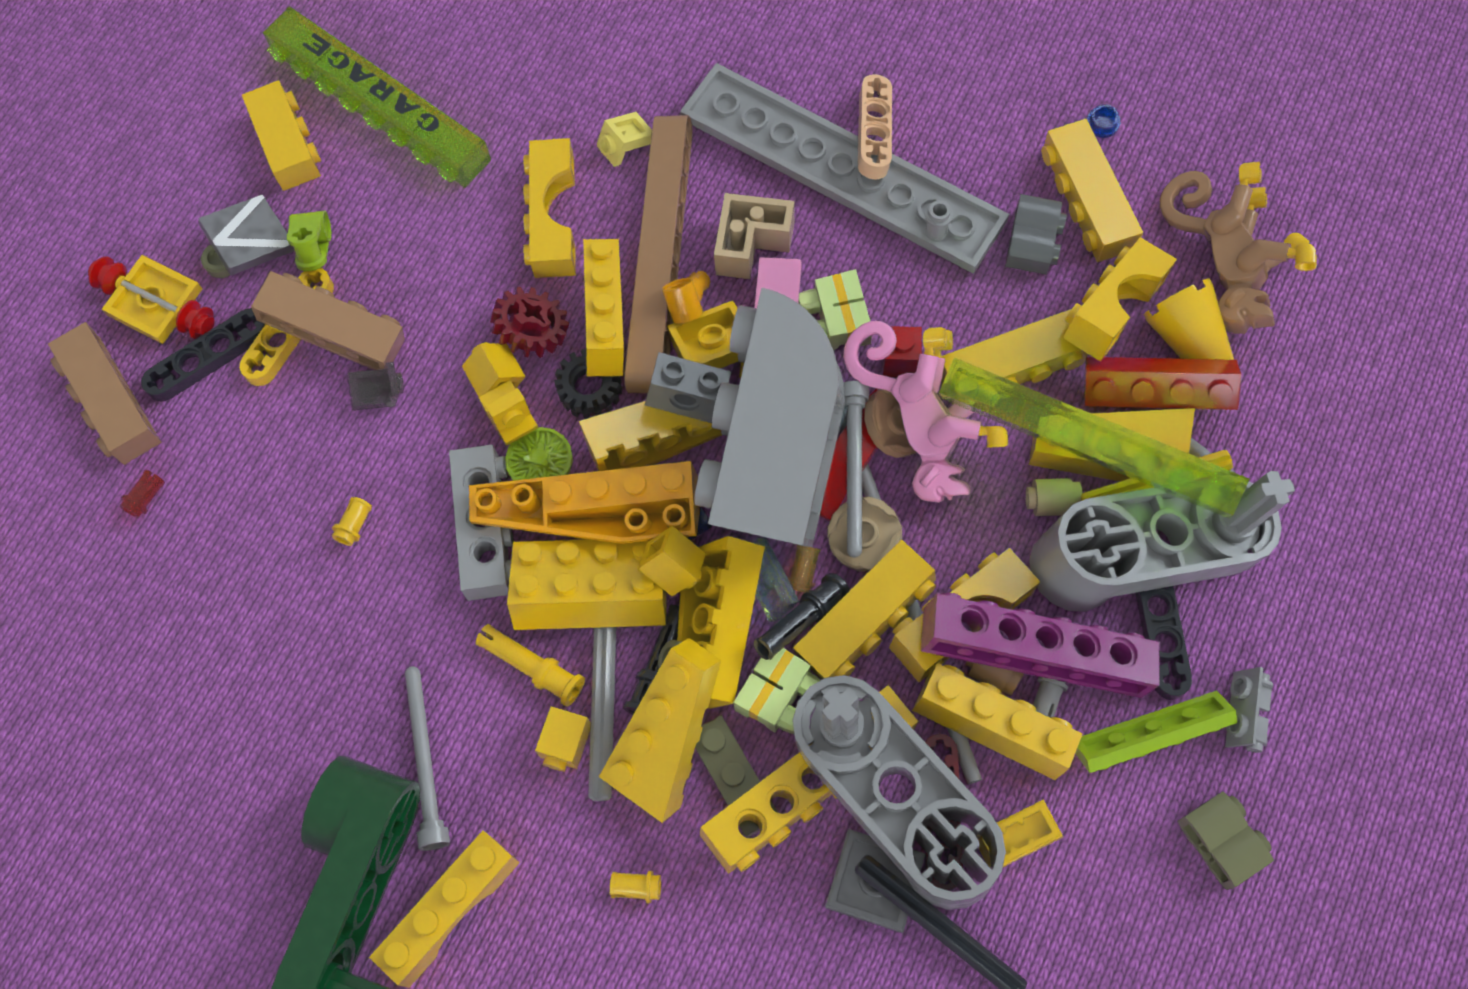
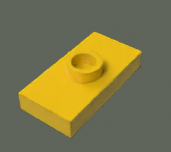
[978,799,1063,867]

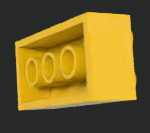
[507,539,667,630]

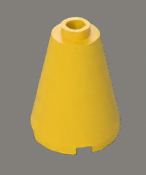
[1143,278,1234,360]

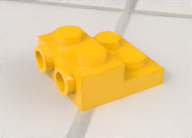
[667,300,738,368]

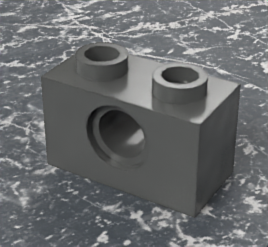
[645,352,731,423]

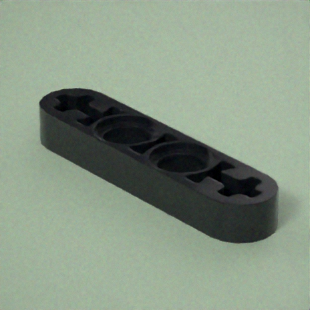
[141,308,265,402]
[1135,586,1192,700]

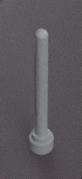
[843,381,869,558]
[405,666,450,851]

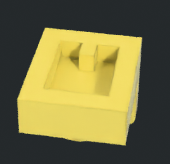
[597,112,652,167]

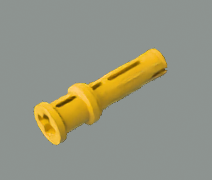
[475,624,585,707]

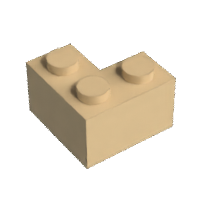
[714,193,794,279]

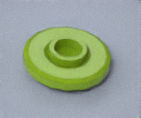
[505,427,573,481]

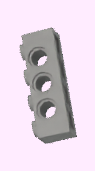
[449,444,514,601]

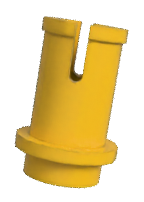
[332,497,372,546]
[610,871,661,904]

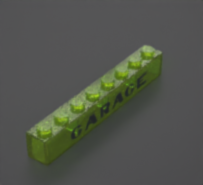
[263,6,491,188]
[939,358,1250,519]

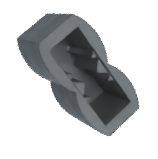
[1005,194,1067,275]

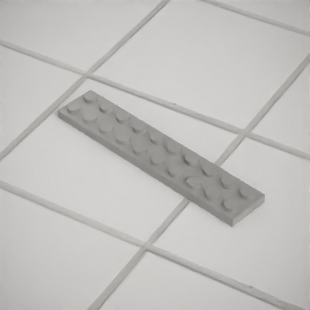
[680,63,1009,274]

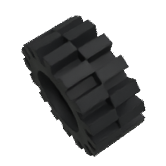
[554,349,622,419]

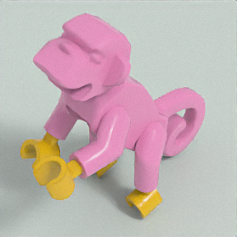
[844,321,1008,503]

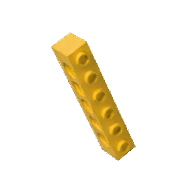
[700,685,918,874]

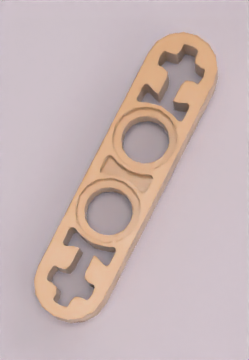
[858,74,892,179]

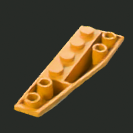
[469,461,700,544]

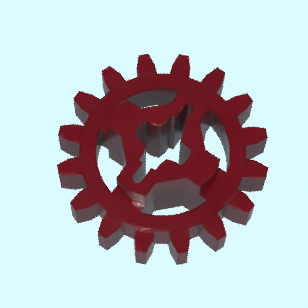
[490,287,569,358]

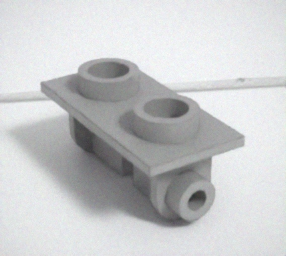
[1225,667,1273,753]

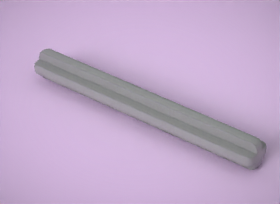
[588,627,616,801]

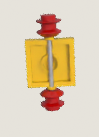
[88,255,215,344]

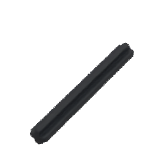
[854,855,1028,989]

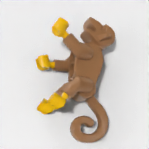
[1159,162,1317,334]

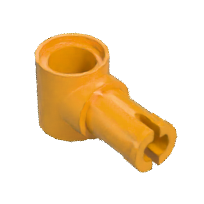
[662,271,711,324]

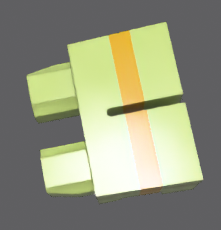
[798,269,872,350]
[733,648,821,735]

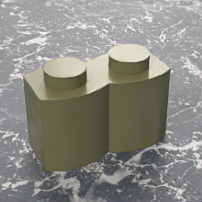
[1177,791,1274,890]

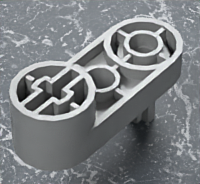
[1029,471,1295,612]
[793,675,1006,910]

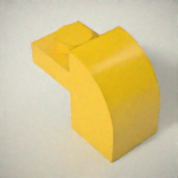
[478,380,539,446]

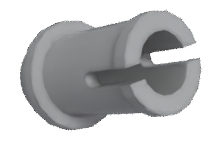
[925,200,953,241]
[1033,677,1068,718]

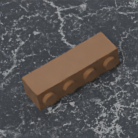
[251,271,405,375]
[48,322,162,465]

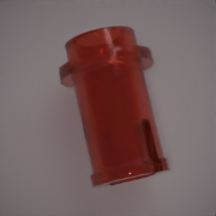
[119,470,165,518]

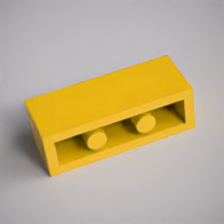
[242,80,321,191]

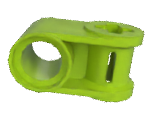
[287,210,332,271]

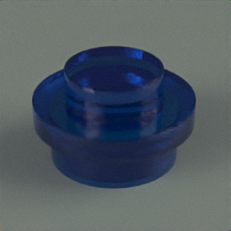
[1086,104,1121,138]

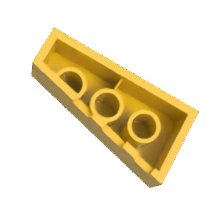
[579,401,722,471]
[1029,408,1195,481]
[677,536,765,709]
[599,638,721,823]

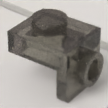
[347,362,404,411]

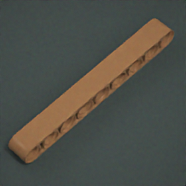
[625,115,692,393]

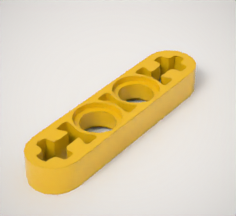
[239,268,334,386]

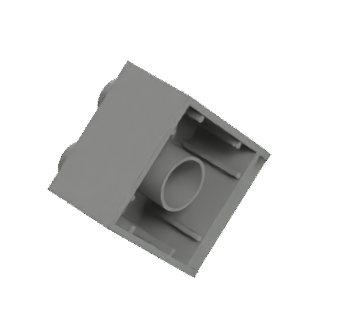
[694,288,845,548]

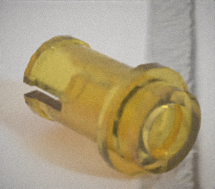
[786,544,821,592]

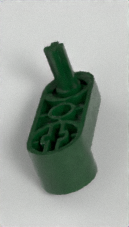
[271,756,420,989]

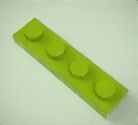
[1075,690,1237,773]

